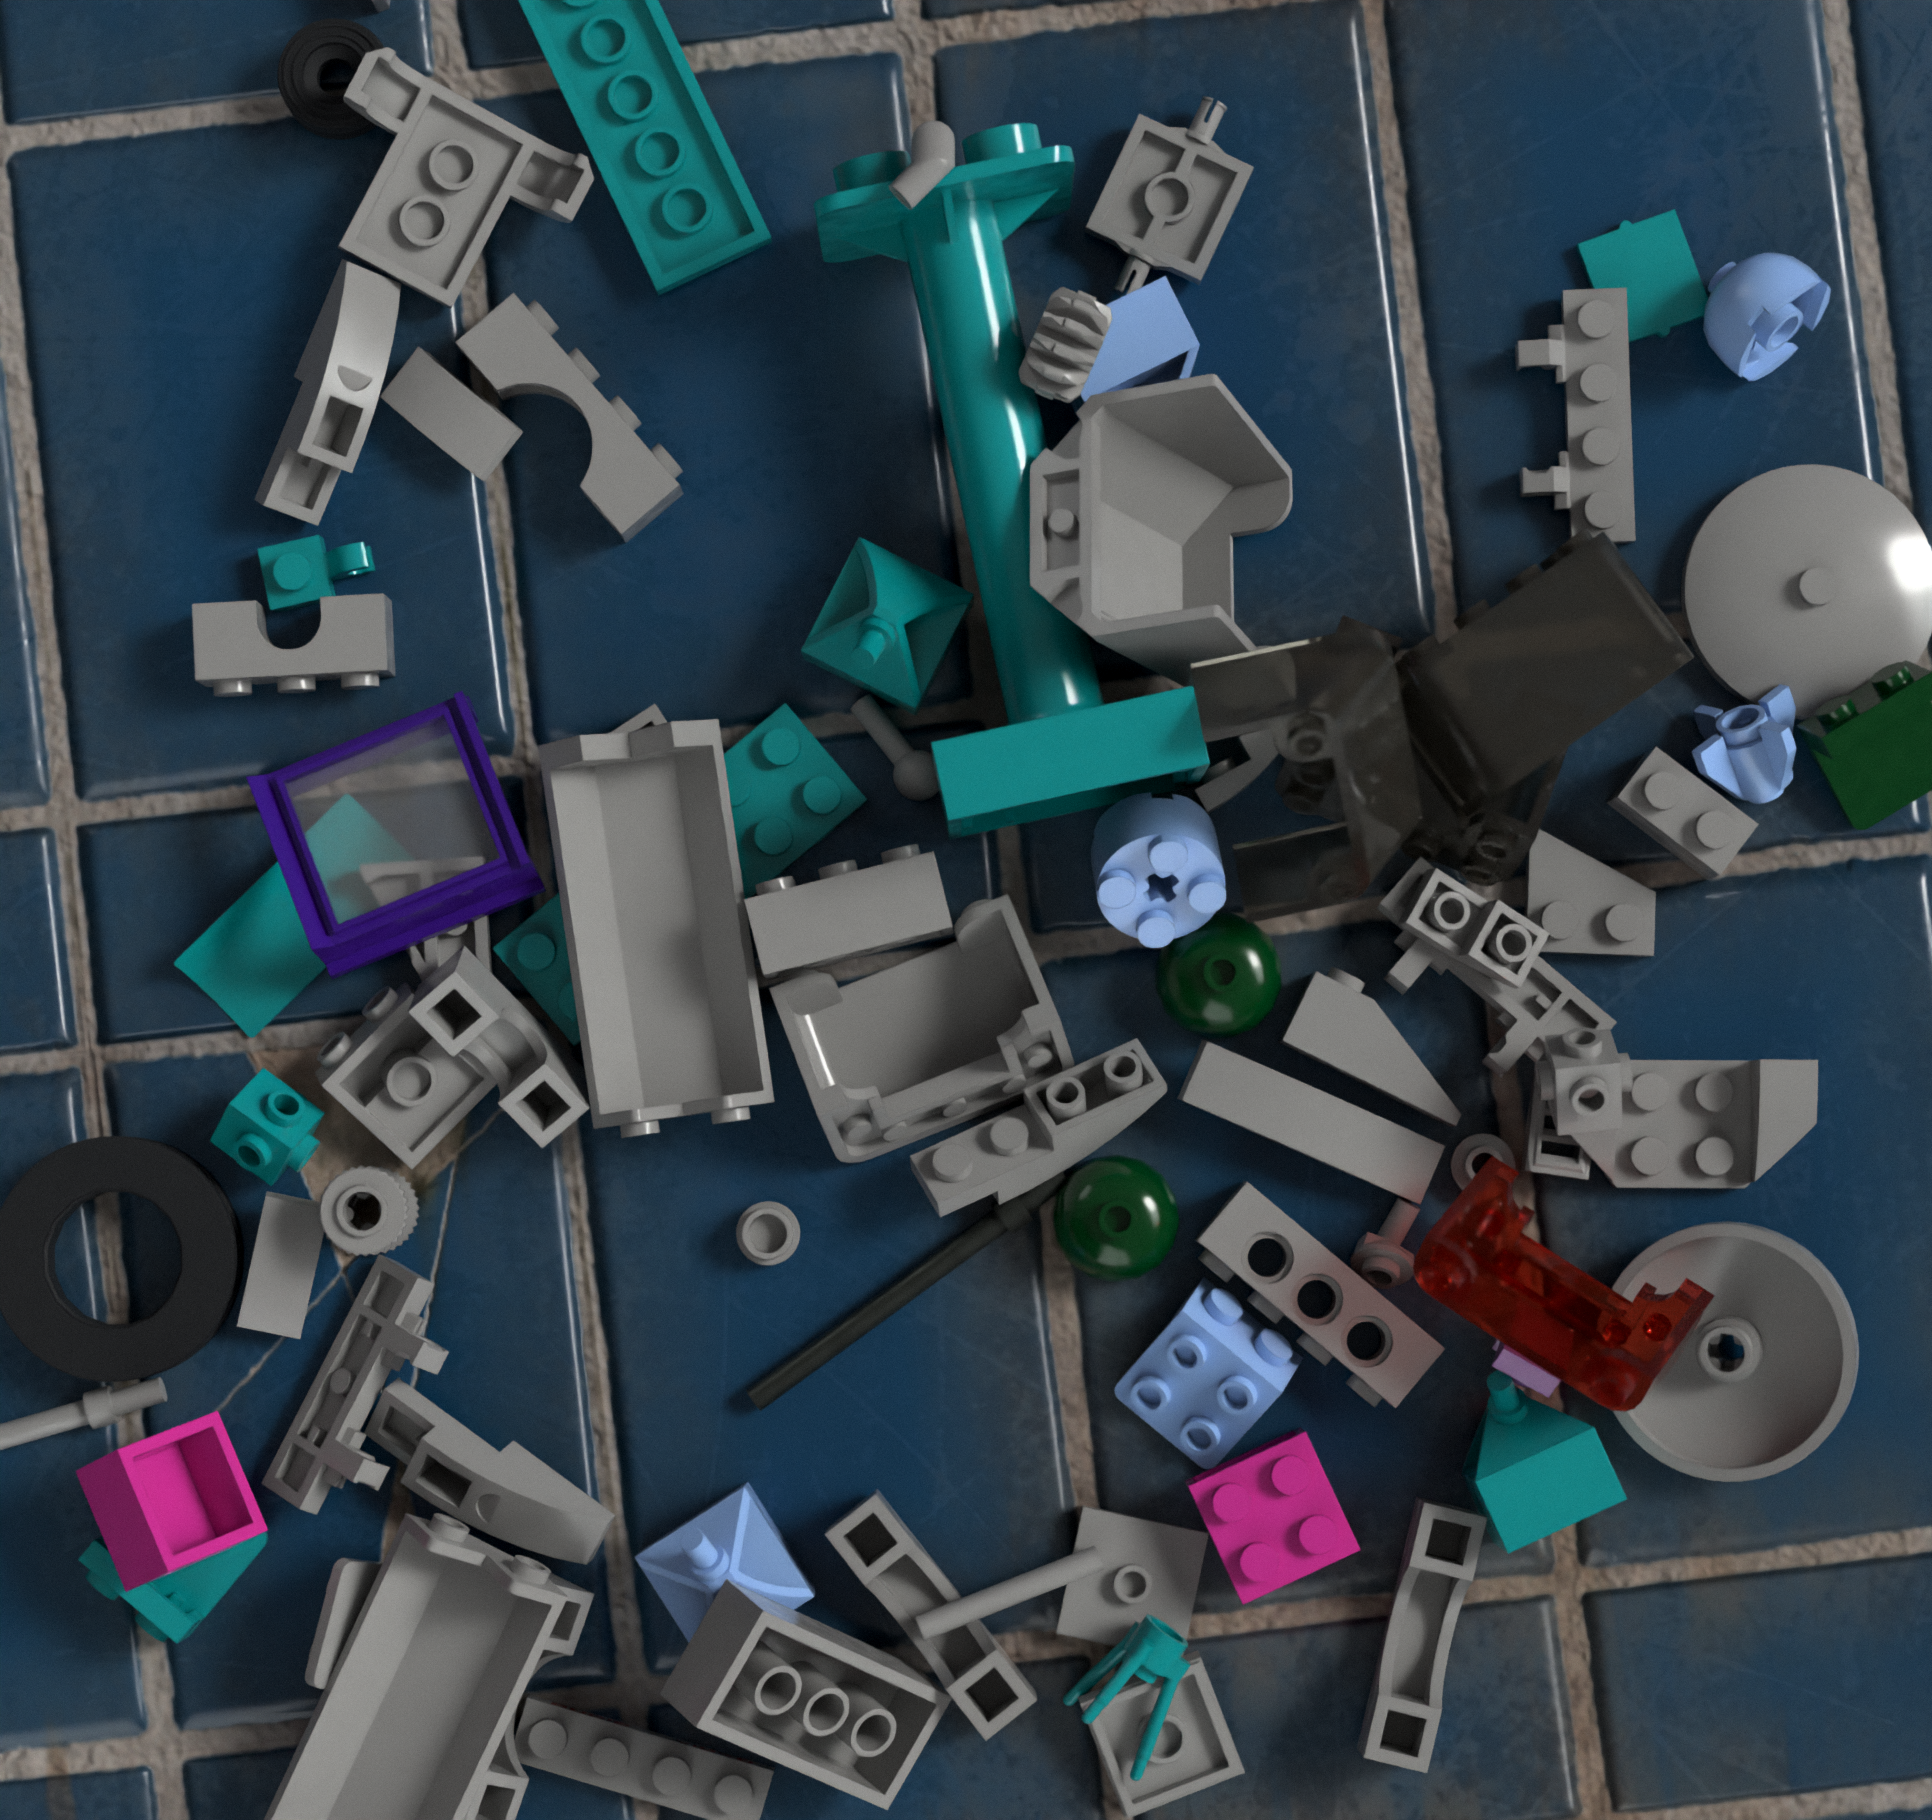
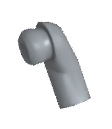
[888,120,955,210]

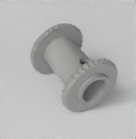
[318,1165,420,1257]

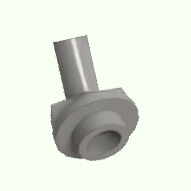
[1350,1197,1421,1289]

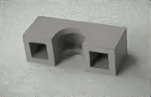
[192,593,396,697]
[408,946,590,1148]

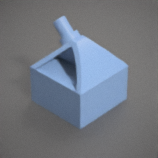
[1070,276,1200,420]
[635,1481,817,1643]

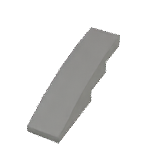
[1177,1040,1445,1205]

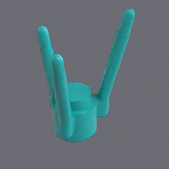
[1063,1614,1191,1781]

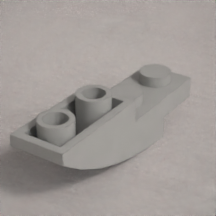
[254,259,401,526]
[910,1038,1167,1217]
[364,1377,615,1565]

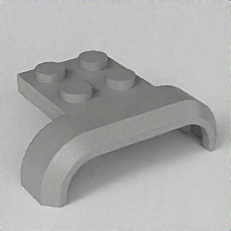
[337,47,594,309]

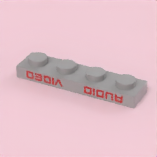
[514,1695,775,1820]

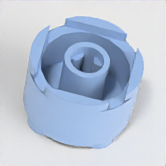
[1091,792,1226,948]

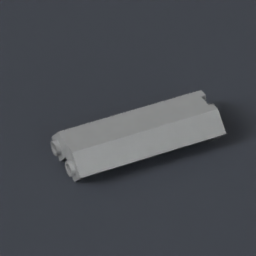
[538,719,775,1138]
[264,1513,568,1820]

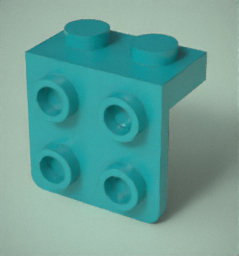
[78,1532,268,1644]

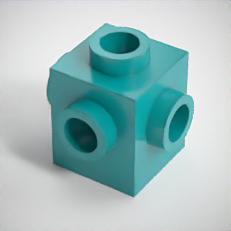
[210,1068,325,1186]

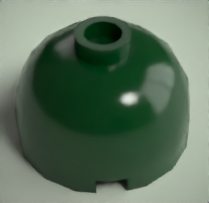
[1155,912,1282,1039]
[1051,1154,1180,1283]

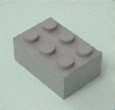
[744,844,953,980]

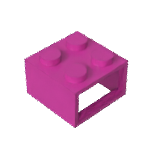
[75,1411,268,1592]
[1185,1427,1361,1605]

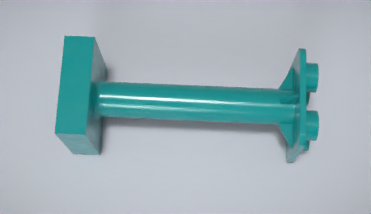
[813,123,1210,840]

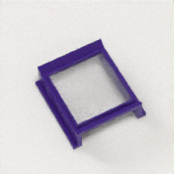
[246,691,546,979]

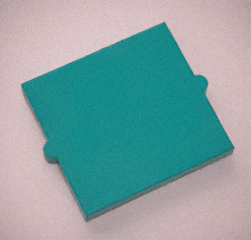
[1575,209,1708,343]

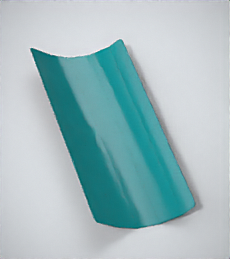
[174,794,415,1038]

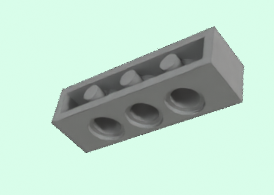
[1194,1181,1445,1408]

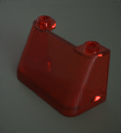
[1413,1156,1715,1412]

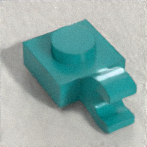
[257,535,376,613]

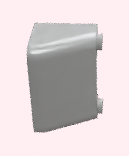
[769,894,1074,1163]

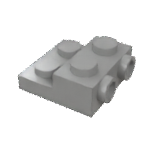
[315,982,497,1169]

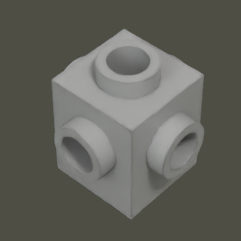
[1535,1027,1633,1136]

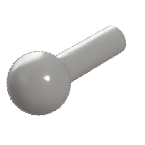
[850,694,939,801]

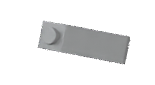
[1278,967,1462,1127]

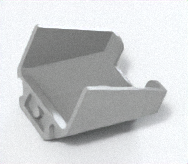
[1030,374,1297,713]

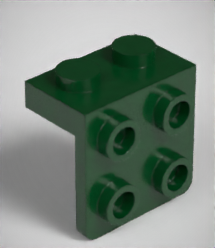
[1796,660,1932,830]

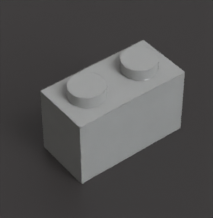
[1607,746,1759,880]

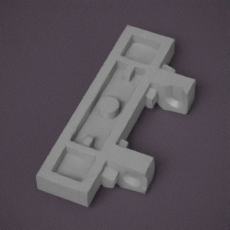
[1515,287,1636,546]
[1377,856,1617,1078]
[261,1254,449,1515]

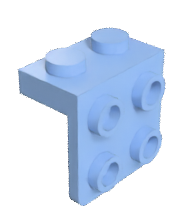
[1114,1277,1303,1469]

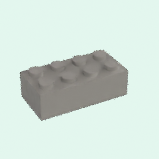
[660,1579,952,1810]

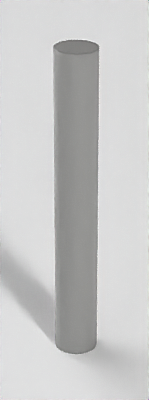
[914,1545,1104,1641]

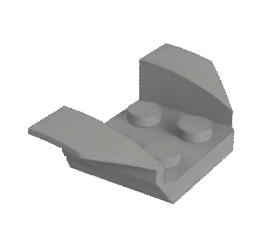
[1570,1059,1818,1189]

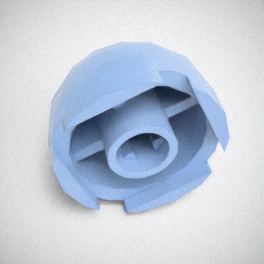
[1703,252,1831,381]

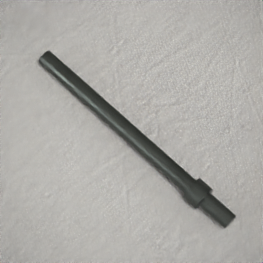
[746,1172,1067,1411]

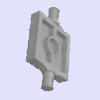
[1085,96,1254,297]

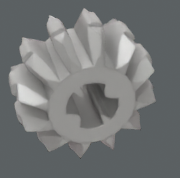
[1019,287,1112,403]

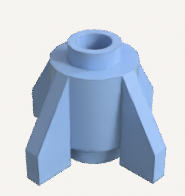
[1692,684,1797,804]

